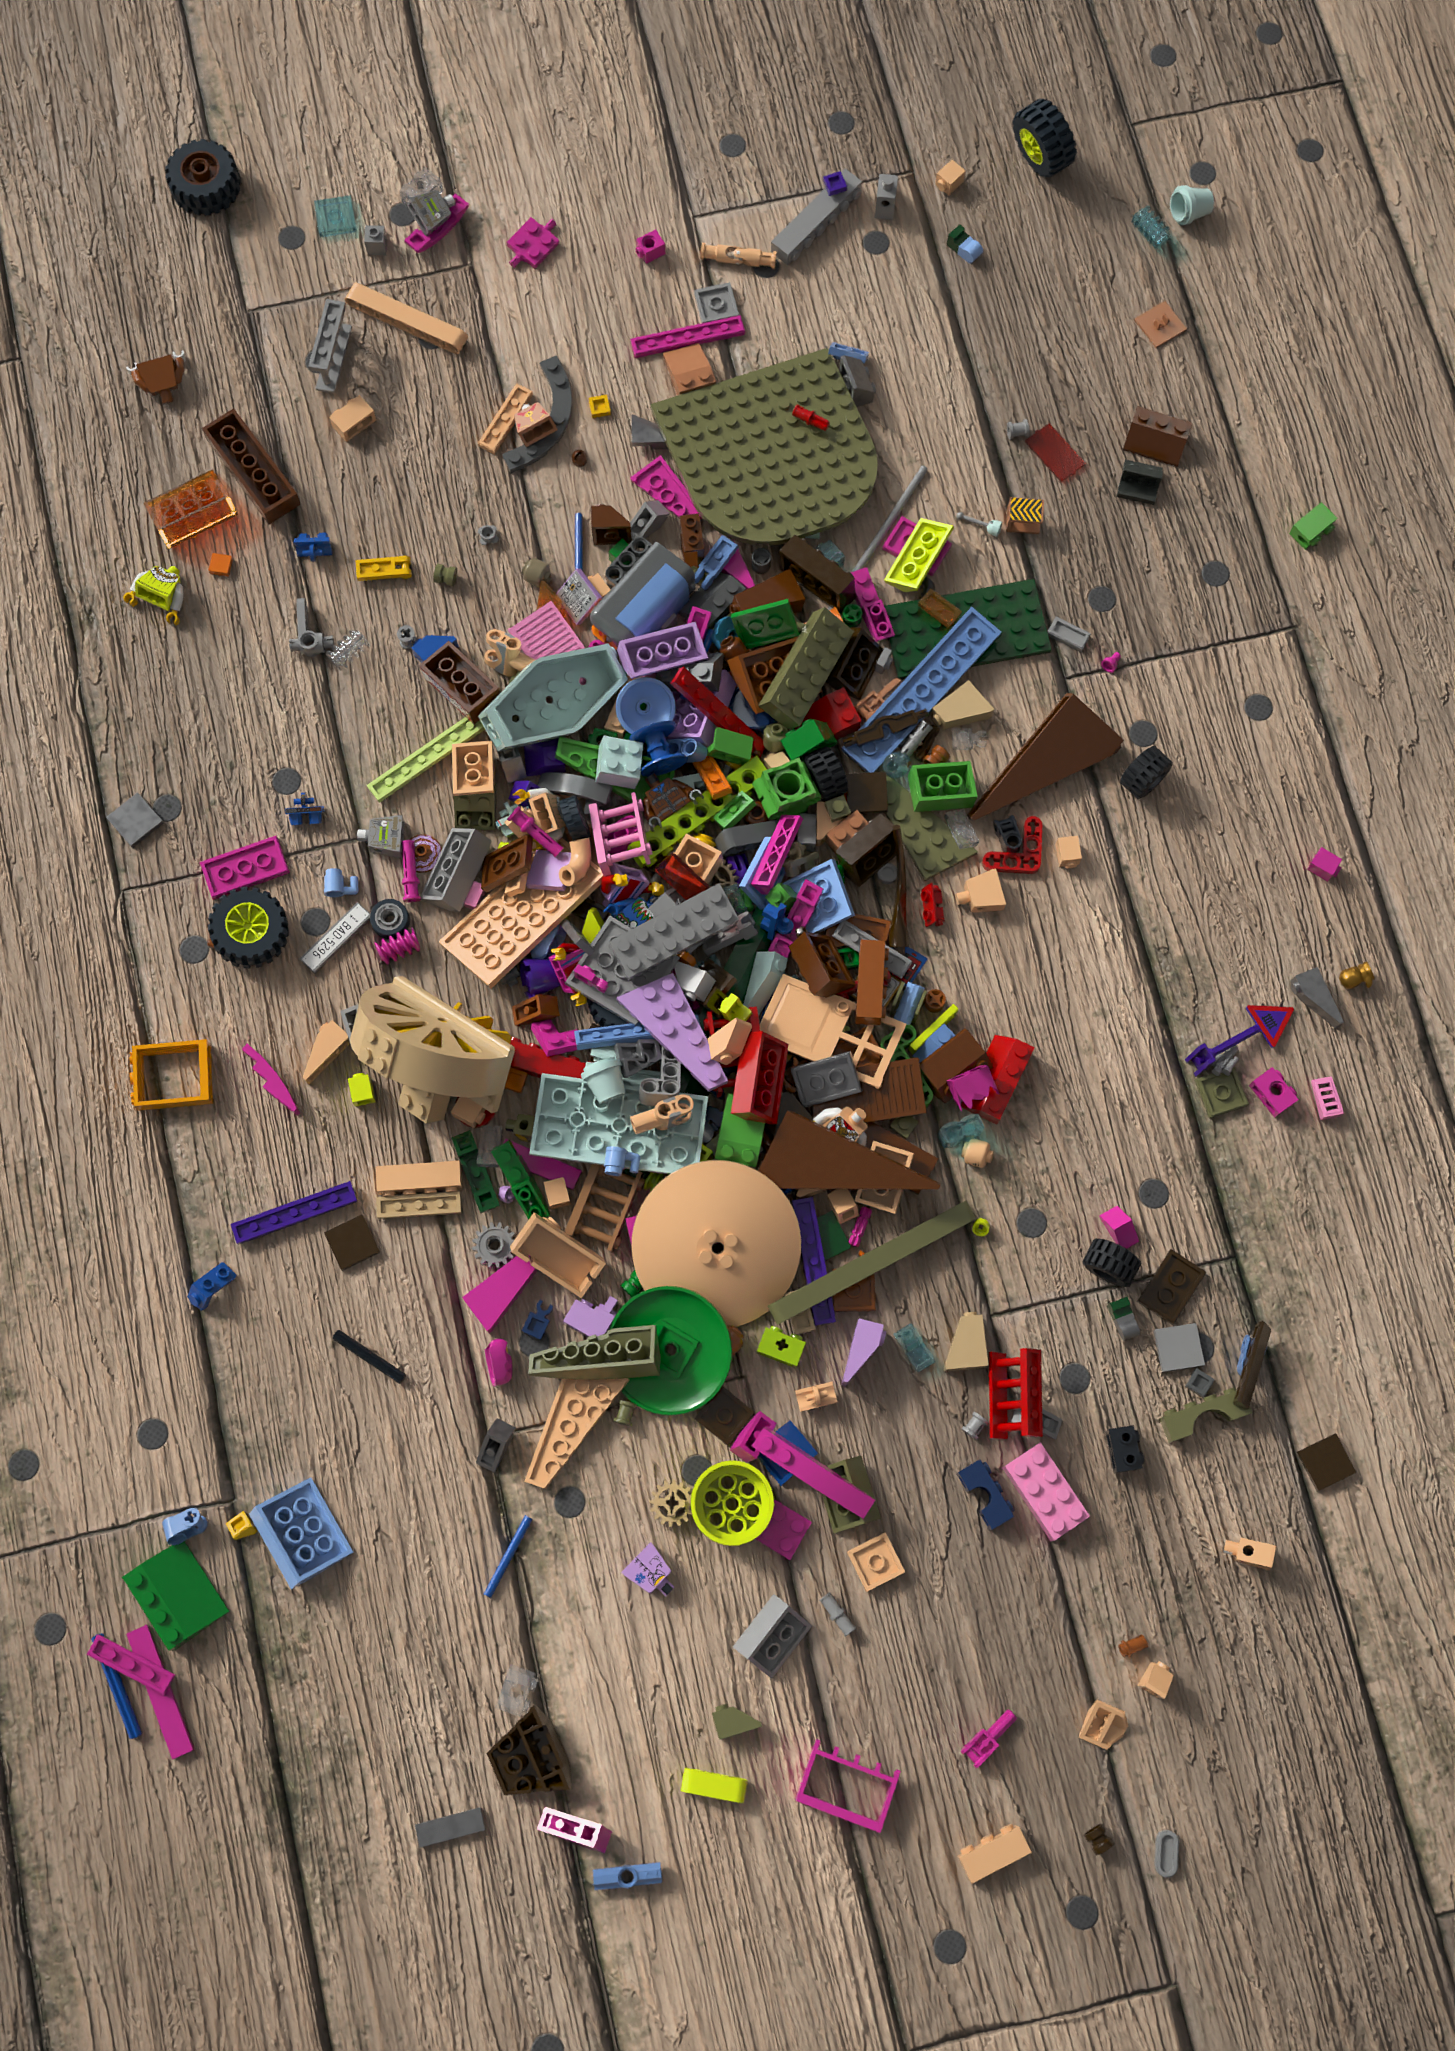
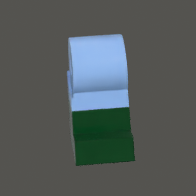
[947,224,983,263]

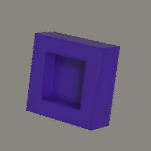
[823,171,847,196]

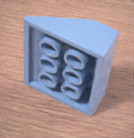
[249,1477,353,1590]

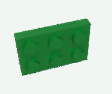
[731,599,800,649]

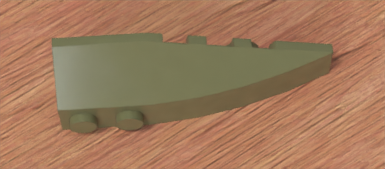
[528,1325,660,1380]

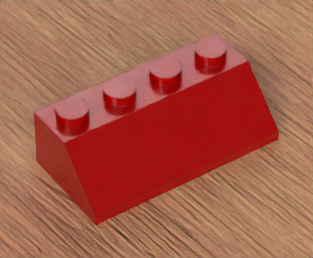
[731,1031,789,1124]
[961,1035,1035,1125]

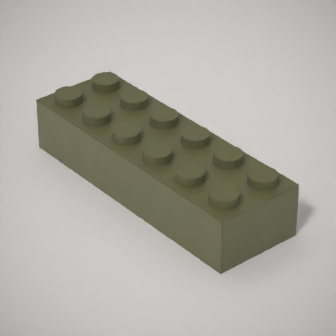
[758,607,854,730]

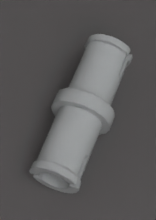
[899,720,933,760]
[819,1592,856,1637]

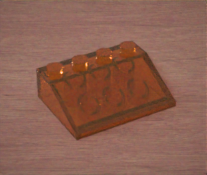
[143,469,238,549]

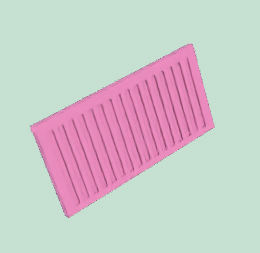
[508,601,586,685]

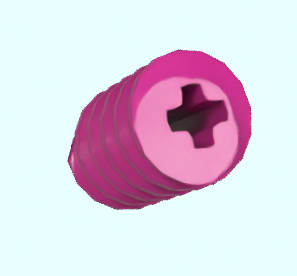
[374,928,420,965]

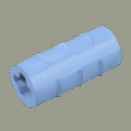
[893,982,925,1025]

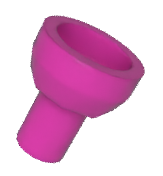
[1101,652,1121,673]

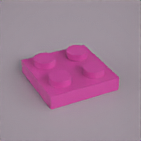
[755,1500,812,1560]

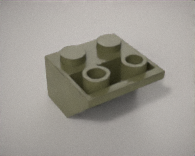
[454,784,497,830]

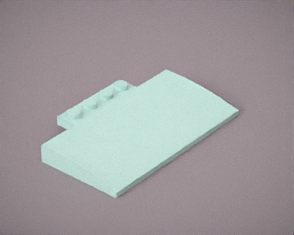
[529,1062,708,1174]

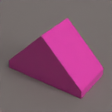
[1099,1206,1139,1249]

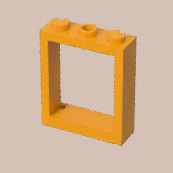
[129,1039,213,1111]

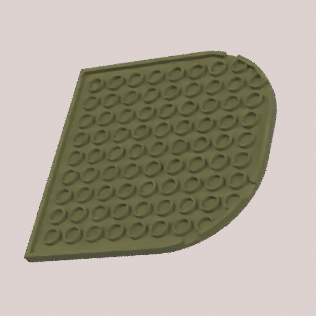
[650,348,878,546]

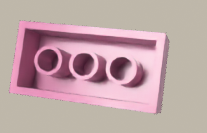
[1002,1442,1090,1541]

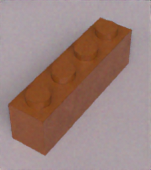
[855,939,889,1025]

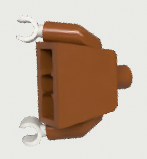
[126,351,186,404]

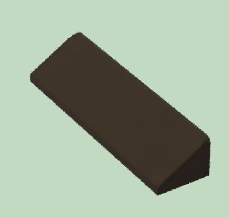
[1233,1321,1271,1409]

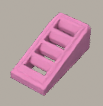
[1311,1076,1344,1120]

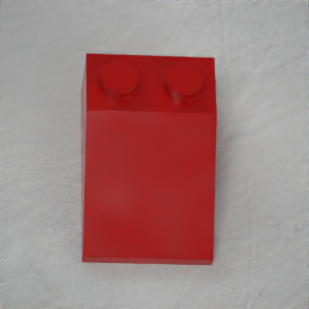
[794,688,861,740]

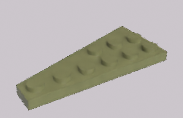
[881,770,978,881]

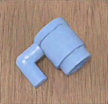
[324,868,359,897]
[604,1146,640,1176]

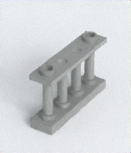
[308,299,352,394]

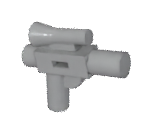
[1211,1045,1239,1076]

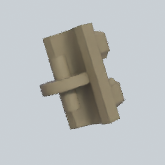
[782,842,819,877]

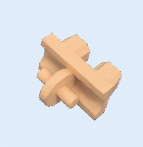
[795,1382,838,1412]

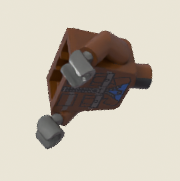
[642,773,704,832]

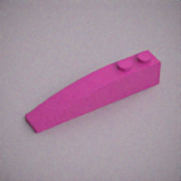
[752,1426,875,1519]

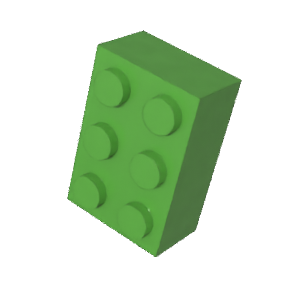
[908,761,978,812]

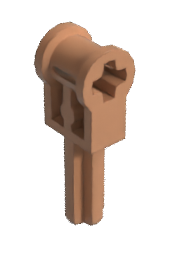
[855,678,902,723]

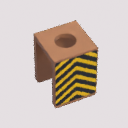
[1006,497,1044,534]

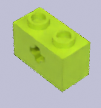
[757,1326,806,1368]

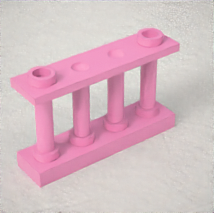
[589,792,653,876]

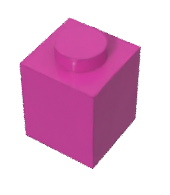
[1307,847,1342,882]

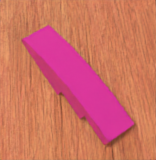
[242,1044,300,1116]

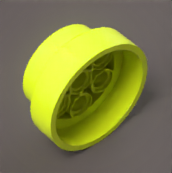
[691,1461,774,1546]

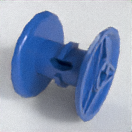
[629,721,688,777]

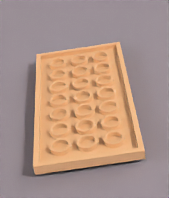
[439,838,603,989]

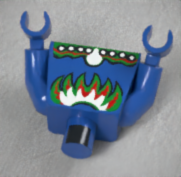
[603,895,658,929]

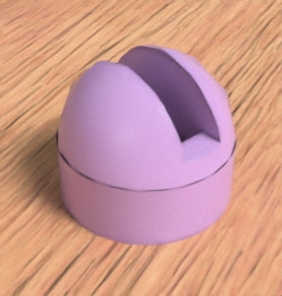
[497,1186,515,1203]

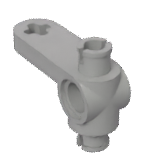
[289,598,335,657]

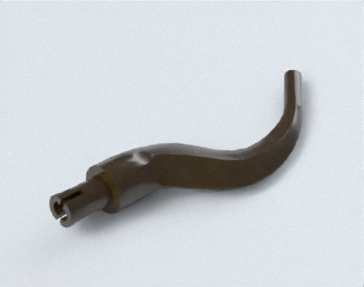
[889,825,909,956]

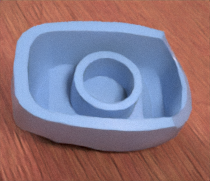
[530,924,567,959]

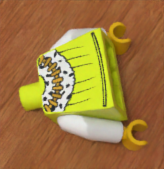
[123,566,183,626]

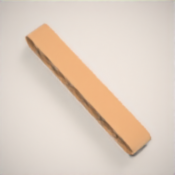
[345,283,468,354]

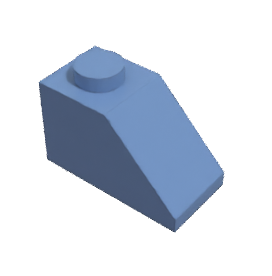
[912,1024,955,1063]

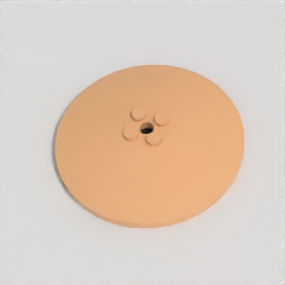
[631,1160,801,1327]

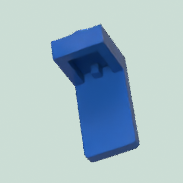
[187,1262,236,1311]

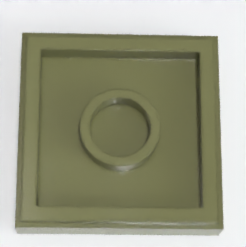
[1194,1067,1249,1119]

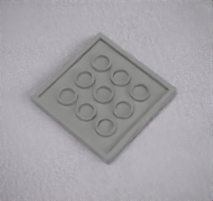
[565,916,680,1026]

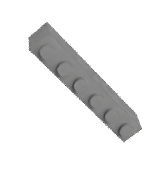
[771,168,862,265]

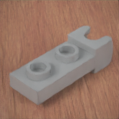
[702,912,758,956]

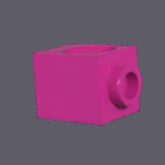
[635,229,666,264]

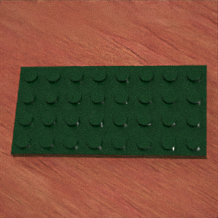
[884,579,1052,680]

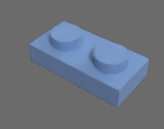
[828,342,869,364]

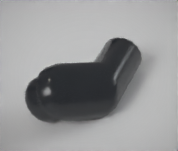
[921,575,935,599]

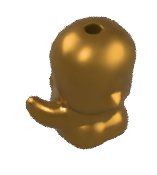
[1339,961,1375,989]

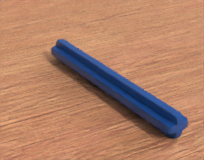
[91,1633,142,1739]

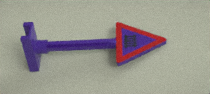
[1185,1005,1294,1077]

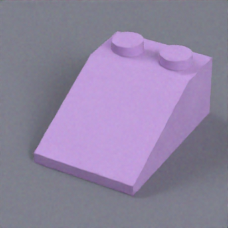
[841,1318,886,1387]

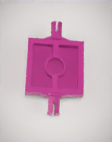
[506,217,559,269]

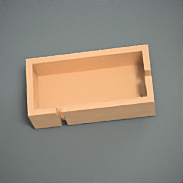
[510,1212,606,1298]

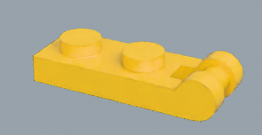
[356,556,412,581]

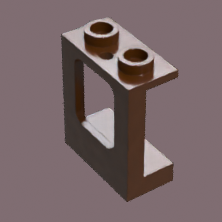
[680,513,704,568]

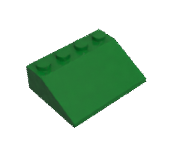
[122,1541,230,1651]

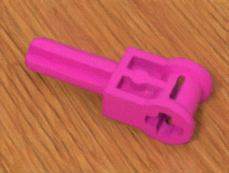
[960,1710,1017,1768]

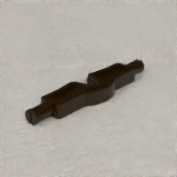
[843,708,929,748]

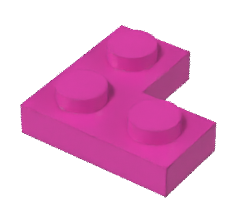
[531,1019,578,1056]

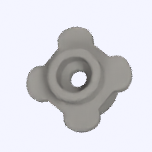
[478,525,499,545]

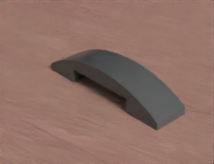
[537,772,613,805]

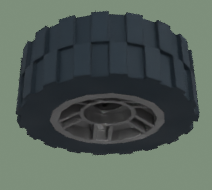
[560,795,591,841]

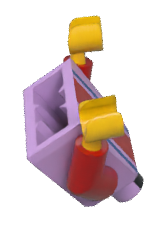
[600,863,664,907]

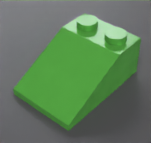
[715,1093,765,1167]

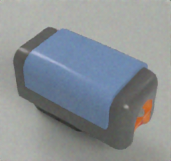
[590,537,696,656]

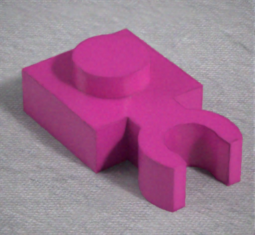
[574,964,608,993]

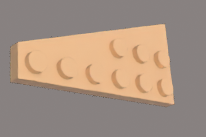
[524,1378,629,1489]

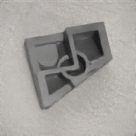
[631,415,668,450]
[614,1039,662,1078]

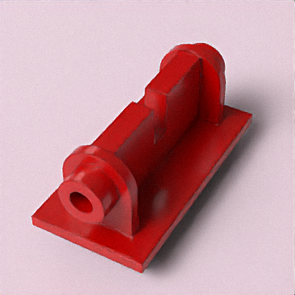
[921,883,945,928]

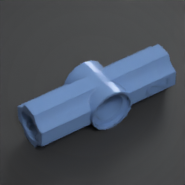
[593,1862,662,1890]

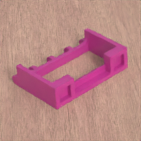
[795,1739,900,1833]

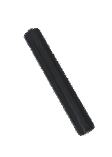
[332,1330,406,1384]

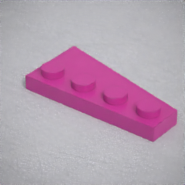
[630,455,702,519]

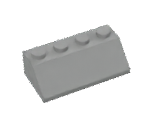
[421,828,492,912]

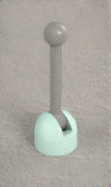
[956,512,1003,537]

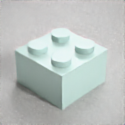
[595,736,643,789]

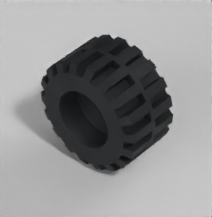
[804,746,848,802]
[1120,746,1173,799]
[1082,1238,1142,1287]

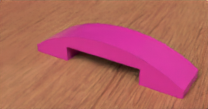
[404,193,469,253]
[768,879,824,959]

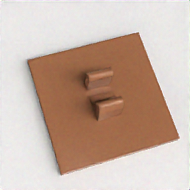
[1134,301,1187,348]

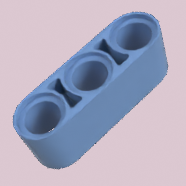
[666,738,708,763]

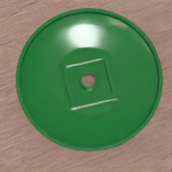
[609,1286,732,1415]

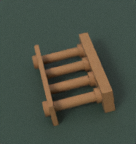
[565,1164,646,1253]

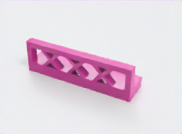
[751,815,803,895]

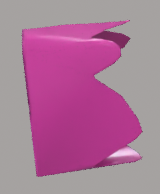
[947,1065,999,1111]

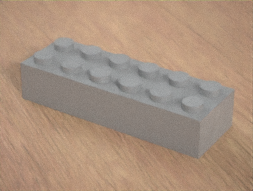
[609,883,739,981]

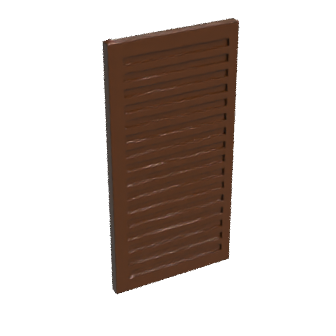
[812,1058,927,1123]

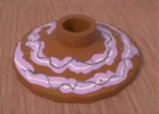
[402,834,442,873]

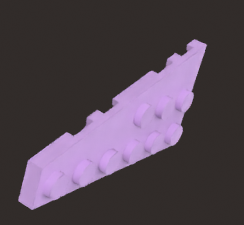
[616,973,728,1091]

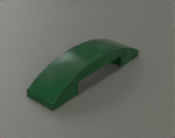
[451,1130,500,1214]

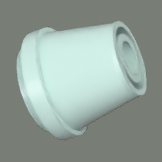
[1170,185,1214,225]
[581,1057,626,1104]

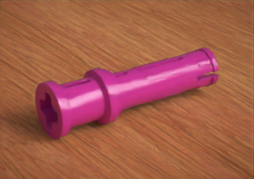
[507,806,564,857]
[401,840,421,903]

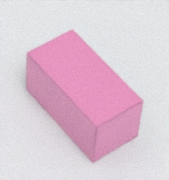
[464,881,485,910]

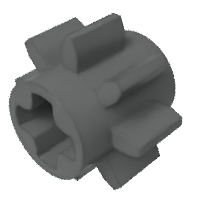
[500,966,521,987]

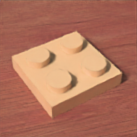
[847,1532,905,1592]

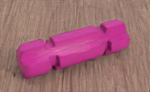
[849,1207,872,1247]

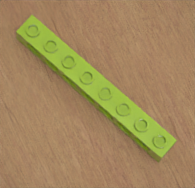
[627,756,767,869]

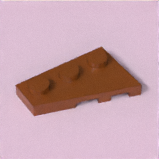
[826,913,891,948]

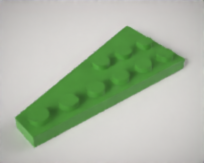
[555,737,675,803]

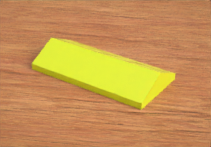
[884,518,954,592]

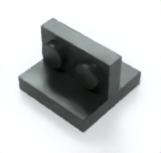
[1116,459,1163,505]

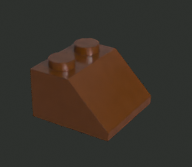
[591,504,632,545]

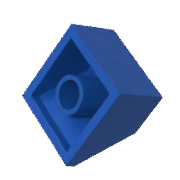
[757,1420,818,1486]

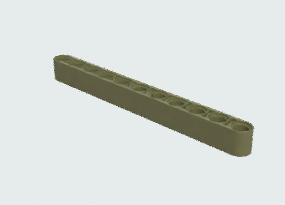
[768,1200,976,1325]

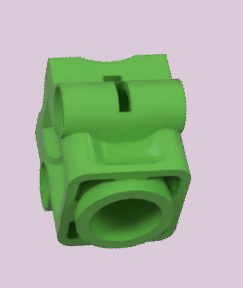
[752,758,822,821]

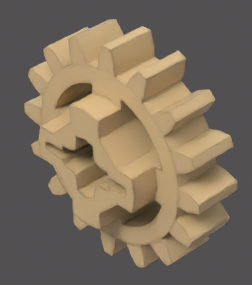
[649,1479,692,1528]

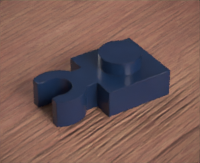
[521,1300,553,1340]

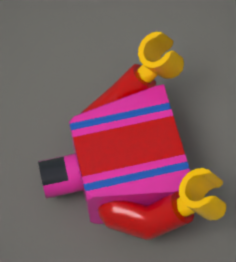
[549,943,587,1007]

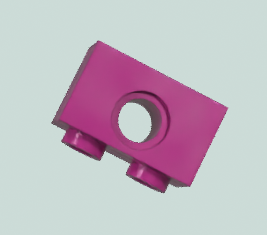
[1249,1067,1299,1118]

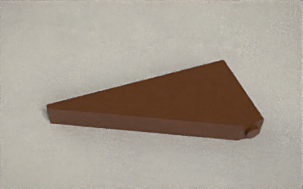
[965,693,1124,820]
[758,1110,941,1189]

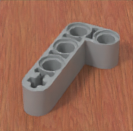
[639,1045,680,1106]

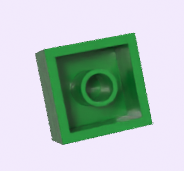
[781,719,838,762]

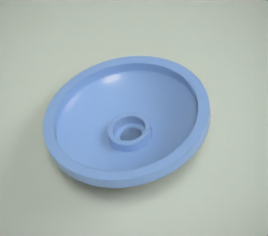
[616,677,675,734]

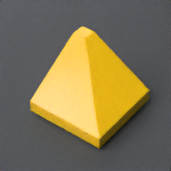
[226,1511,258,1540]

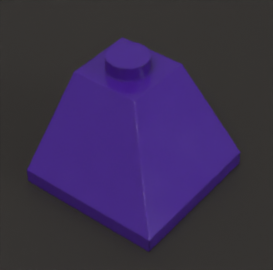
[524,738,566,776]

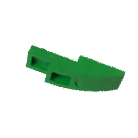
[491,1140,550,1220]

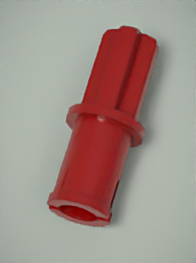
[792,404,830,431]

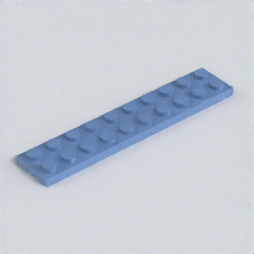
[841,607,1001,773]

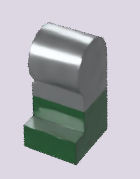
[1107,1297,1140,1341]

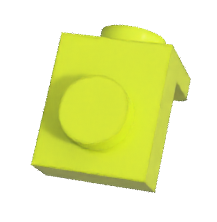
[719,993,752,1022]

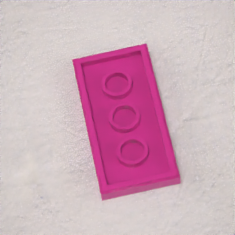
[200,836,290,900]

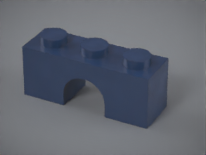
[956,1460,1014,1531]

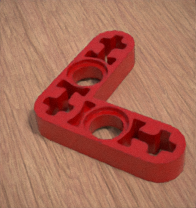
[982,816,1042,874]

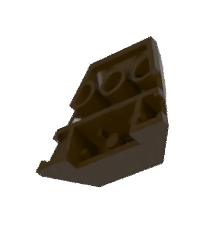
[486,1704,572,1796]

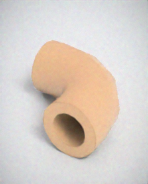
[559,838,591,886]

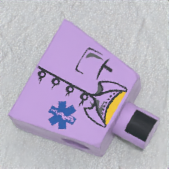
[621,1542,675,1597]

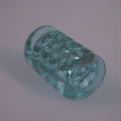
[1131,205,1170,249]

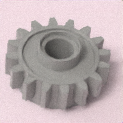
[472,1222,516,1269]

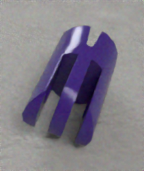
[726,853,750,889]

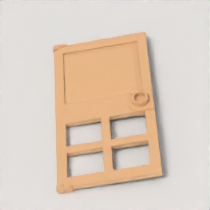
[760,974,906,1090]

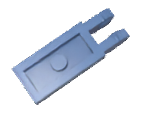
[695,535,739,590]

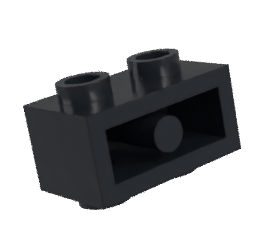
[1105,1425,1145,1474]

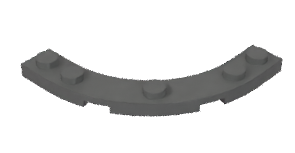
[502,355,572,473]

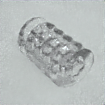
[326,629,370,671]

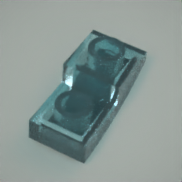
[893,1323,936,1373]

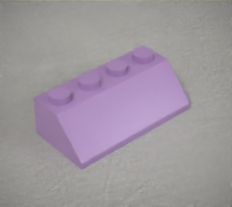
[617,622,708,679]

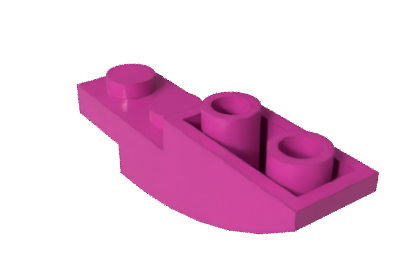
[850,567,895,642]

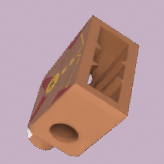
[514,403,558,447]

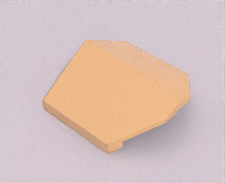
[1079,1700,1128,1750]

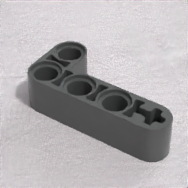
[714,819,798,860]

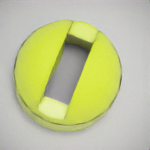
[972,1218,990,1236]

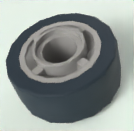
[370,899,410,939]

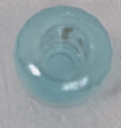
[883,751,912,779]

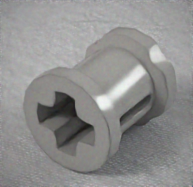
[1007,419,1029,440]
[397,625,417,649]
[961,1412,989,1440]

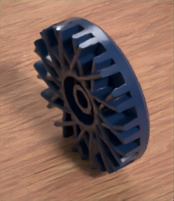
[729,687,778,734]

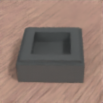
[1185,1368,1215,1398]

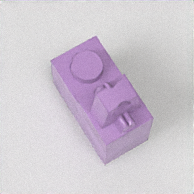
[563,1296,618,1337]

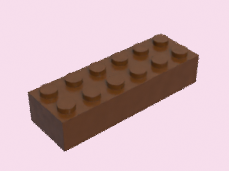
[201,408,301,525]

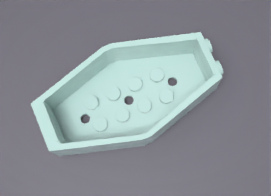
[478,643,628,751]

